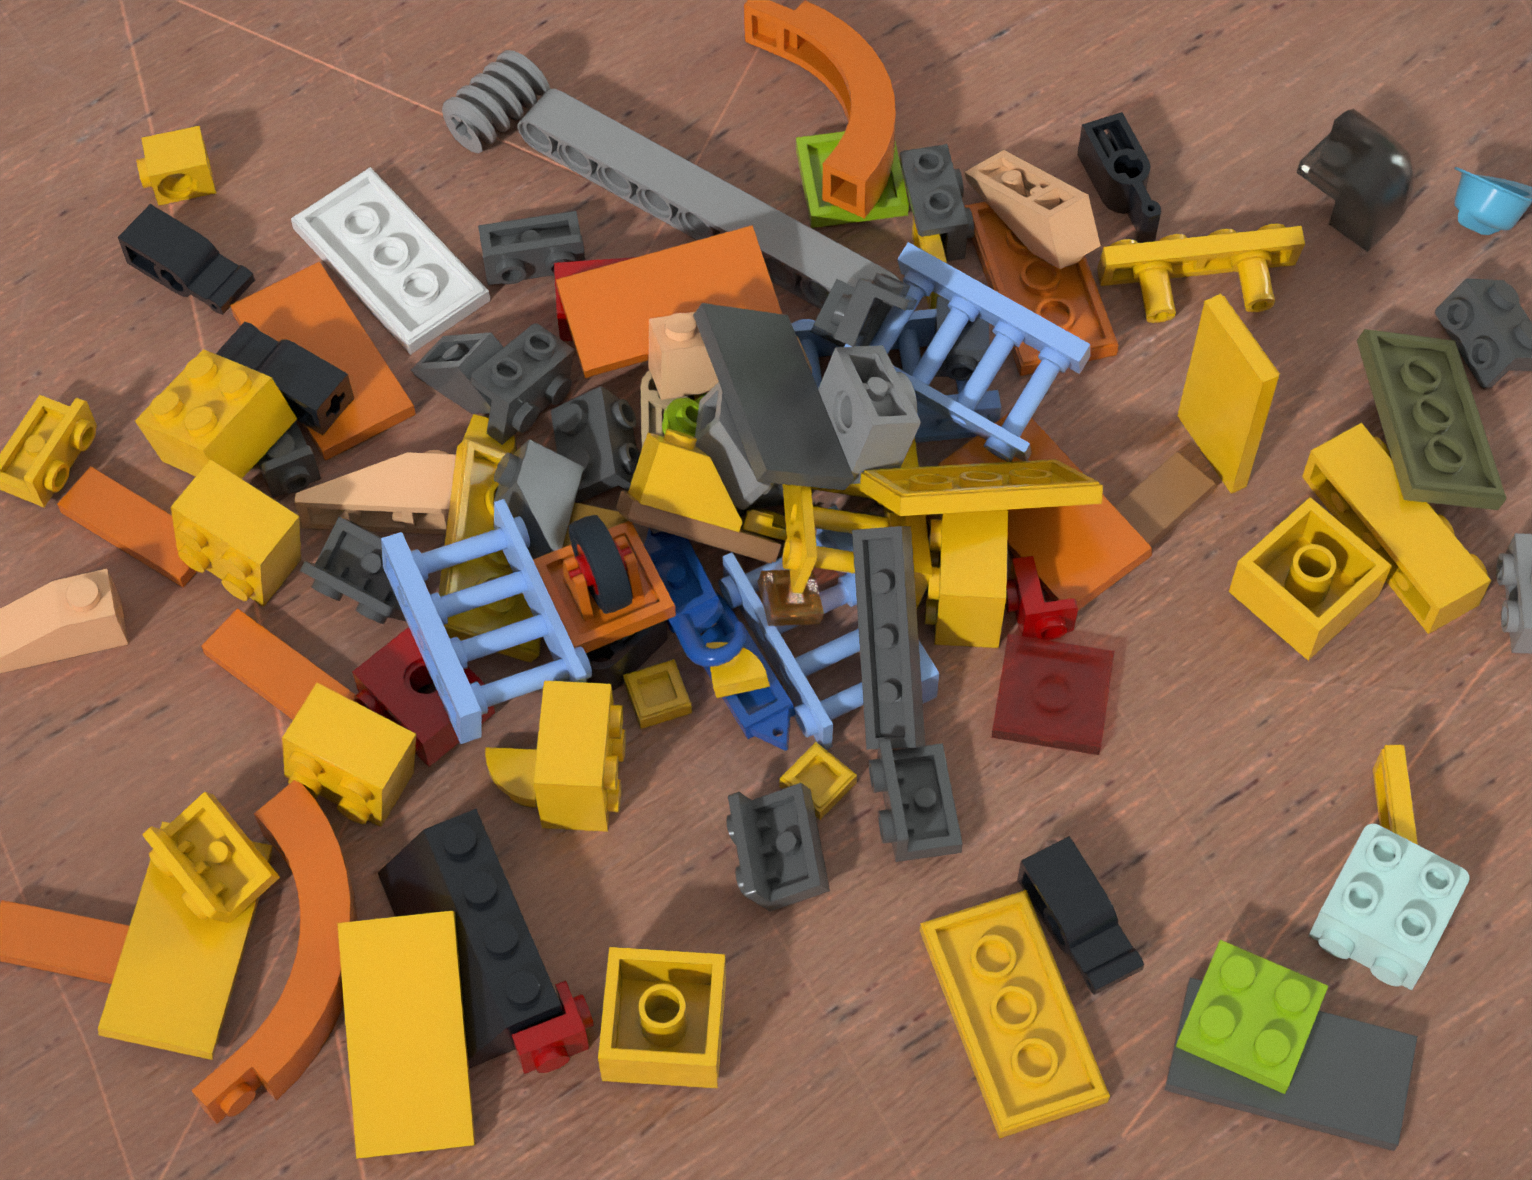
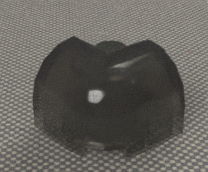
[1297,108,1414,252]

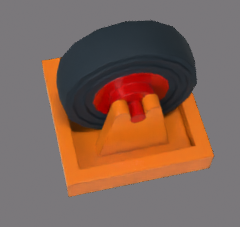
[533,515,676,653]

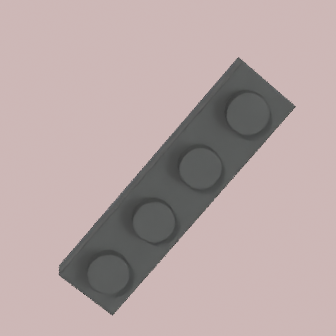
[852,526,925,750]

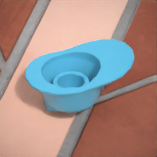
[1454,167,1532,235]

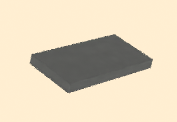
[693,303,854,490]
[1164,977,1418,1151]

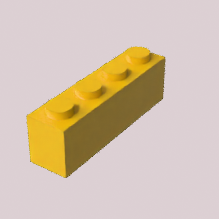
[1302,423,1491,634]

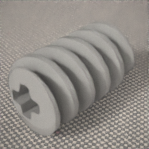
[442,50,550,154]

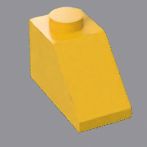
[628,429,742,532]

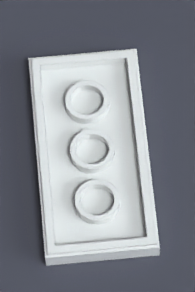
[291,167,490,355]

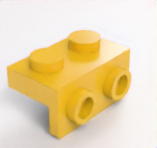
[0,394,97,508]
[142,792,280,923]

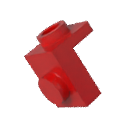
[1005,556,1078,641]
[512,980,594,1074]

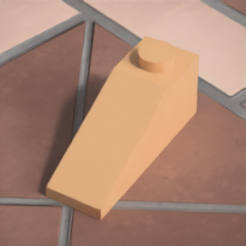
[964,150,1101,269]
[648,312,812,400]
[295,450,456,535]
[0,569,129,673]

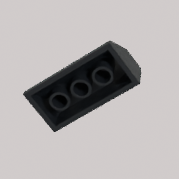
[378,809,563,1069]

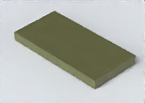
[1357,329,1507,510]

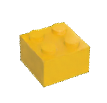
[135,349,297,479]
[171,459,301,607]
[1229,497,1392,661]
[925,510,1008,648]
[533,681,626,832]
[282,683,416,827]
[598,947,726,1088]

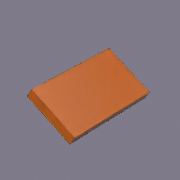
[965,201,1119,376]
[556,225,782,378]
[230,261,416,461]
[938,412,1152,610]

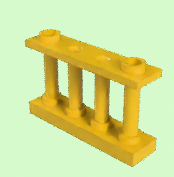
[782,437,933,609]

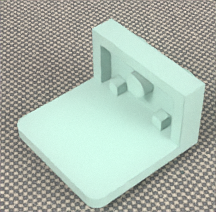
[1309,824,1469,990]

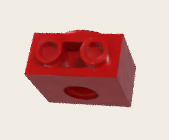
[352,627,495,767]

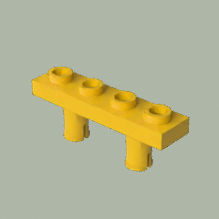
[1097,224,1305,323]

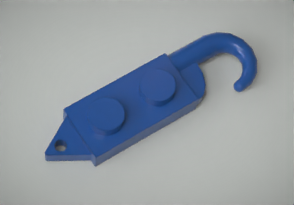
[644,528,747,667]
[667,592,796,751]

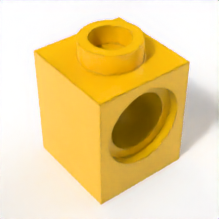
[136,126,216,206]

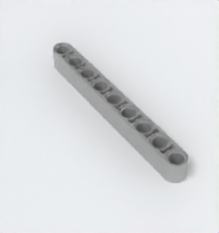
[517,89,900,309]

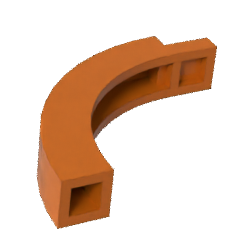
[744,0,896,219]
[191,780,358,1124]

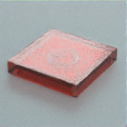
[991,634,1115,755]

